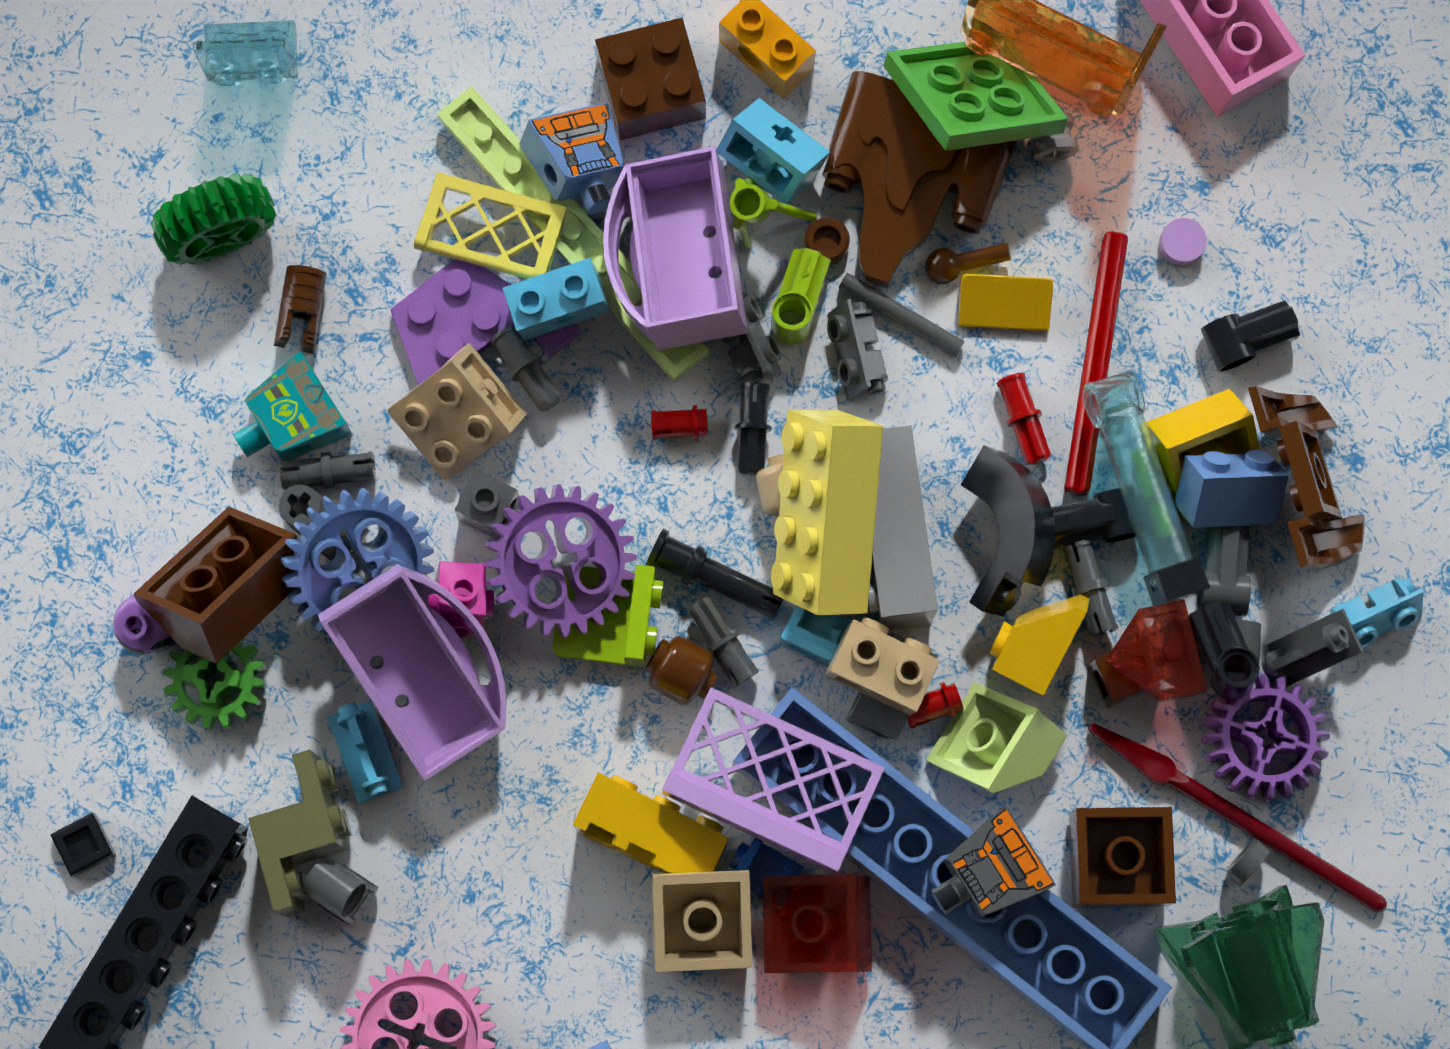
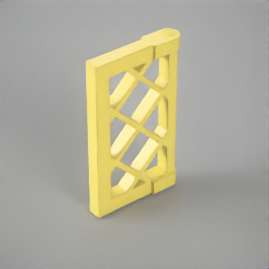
[414,172,568,279]

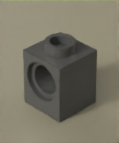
[454,469,519,540]

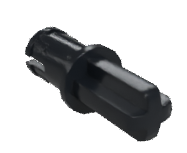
[735,382,772,476]

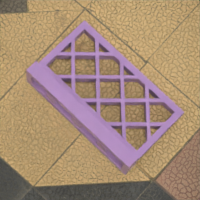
[662,687,885,875]

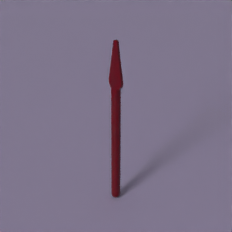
[1088,723,1387,913]

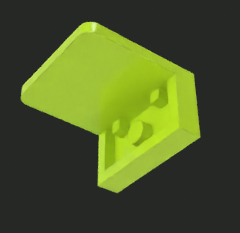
[553,564,664,668]

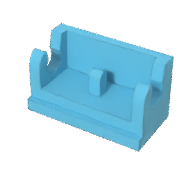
[779,605,851,667]

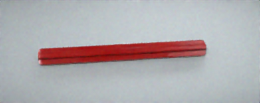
[1064,231,1128,496]

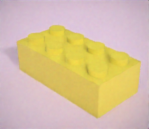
[771,410,883,615]

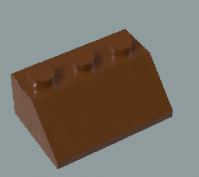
[133,506,297,664]

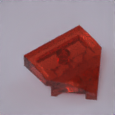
[1105,599,1207,702]

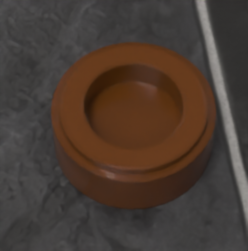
[804,217,850,265]

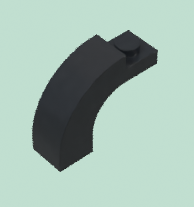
[961,445,1055,617]

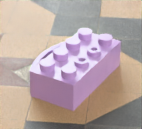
[603,146,748,351]
[318,564,506,781]

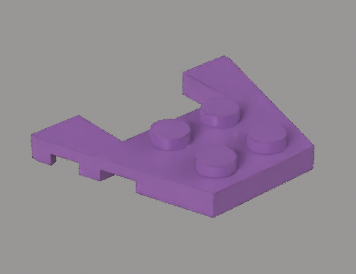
[390,259,582,385]

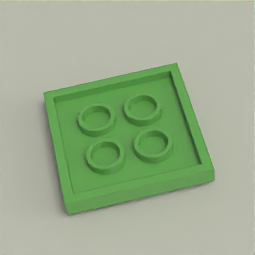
[883,36,1068,151]

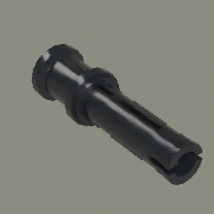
[646,528,784,620]

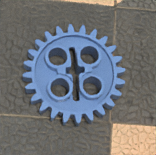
[281,488,434,631]

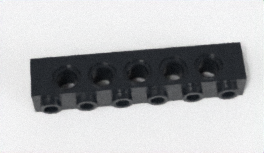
[38,795,248,1049]

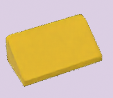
[958,274,1053,332]

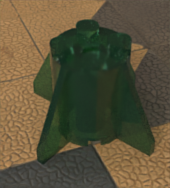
[1155,885,1325,1049]

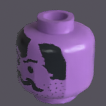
[113,595,176,655]

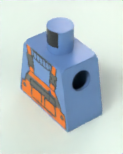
[519,102,623,215]

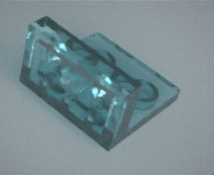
[193,20,298,86]

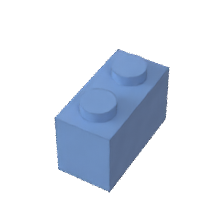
[1174,450,1289,528]

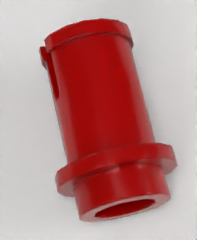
[651,405,708,441]
[907,682,964,729]

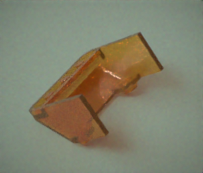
[960,0,1167,117]

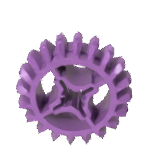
[1201,674,1330,802]

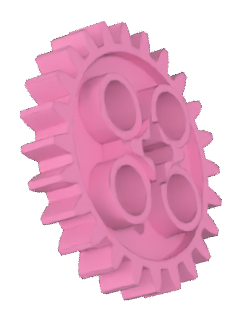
[340,959,497,1049]

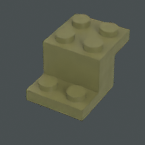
[248,749,352,917]

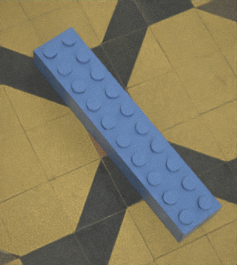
[732,687,1172,1049]

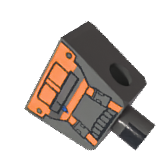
[931,806,1056,918]

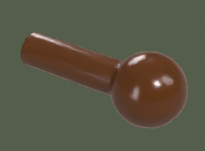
[925,243,1012,284]

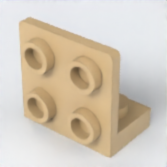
[388,343,527,480]

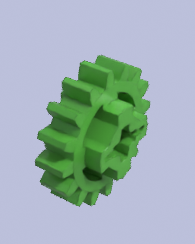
[162,637,267,730]

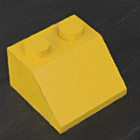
[1145,388,1260,522]
[989,595,1089,696]

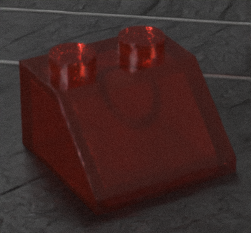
[763,874,872,974]

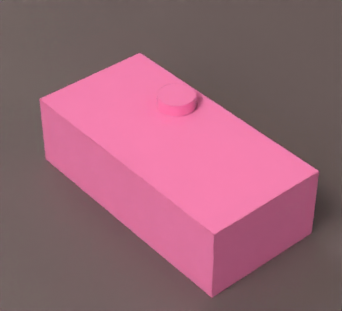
[1139,0,1306,117]

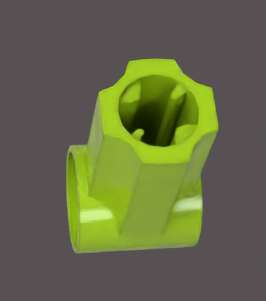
[771,248,831,345]

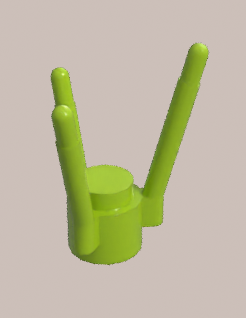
[729,177,817,249]

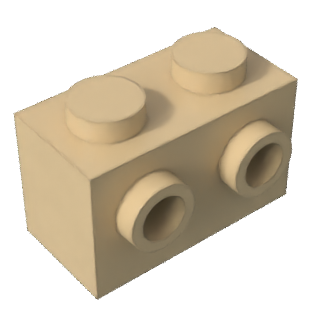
[825,617,940,716]

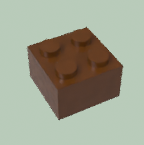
[595,17,706,141]
[1069,807,1176,908]

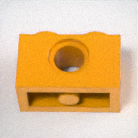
[719,0,816,100]

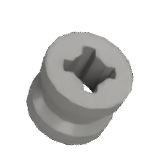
[1033,112,1079,162]

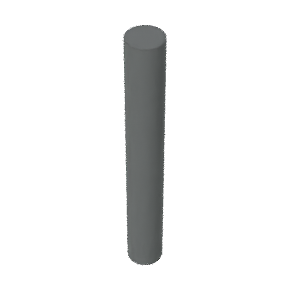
[838,272,965,357]

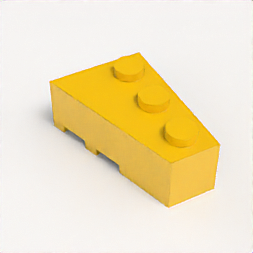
[573,772,729,874]

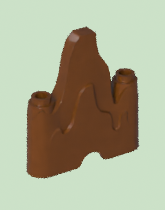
[822,71,1017,288]

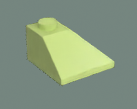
[926,682,1068,794]

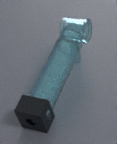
[1083,371,1210,608]

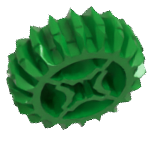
[150,174,277,265]

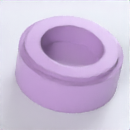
[1159,218,1207,266]

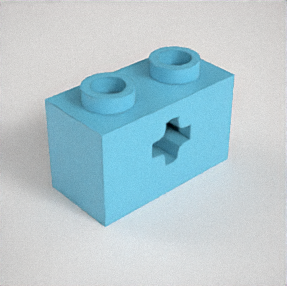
[716,98,830,204]
[503,258,611,341]

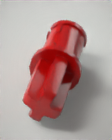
[996,372,1051,465]

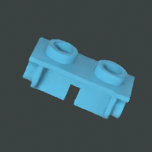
[1324,578,1424,648]
[327,700,404,805]

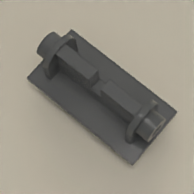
[721,292,783,385]
[827,299,888,400]
[1262,609,1364,687]

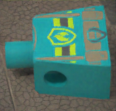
[232,351,352,461]

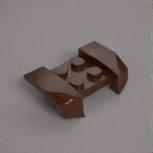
[1248,386,1365,571]

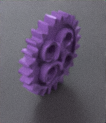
[483,484,637,637]

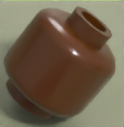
[645,636,718,705]

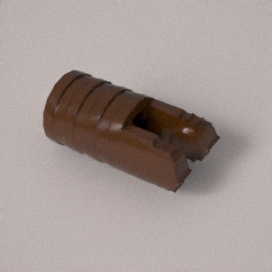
[273,265,327,354]

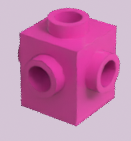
[427,561,494,638]

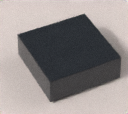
[50,812,116,877]

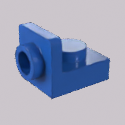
[728,837,804,909]

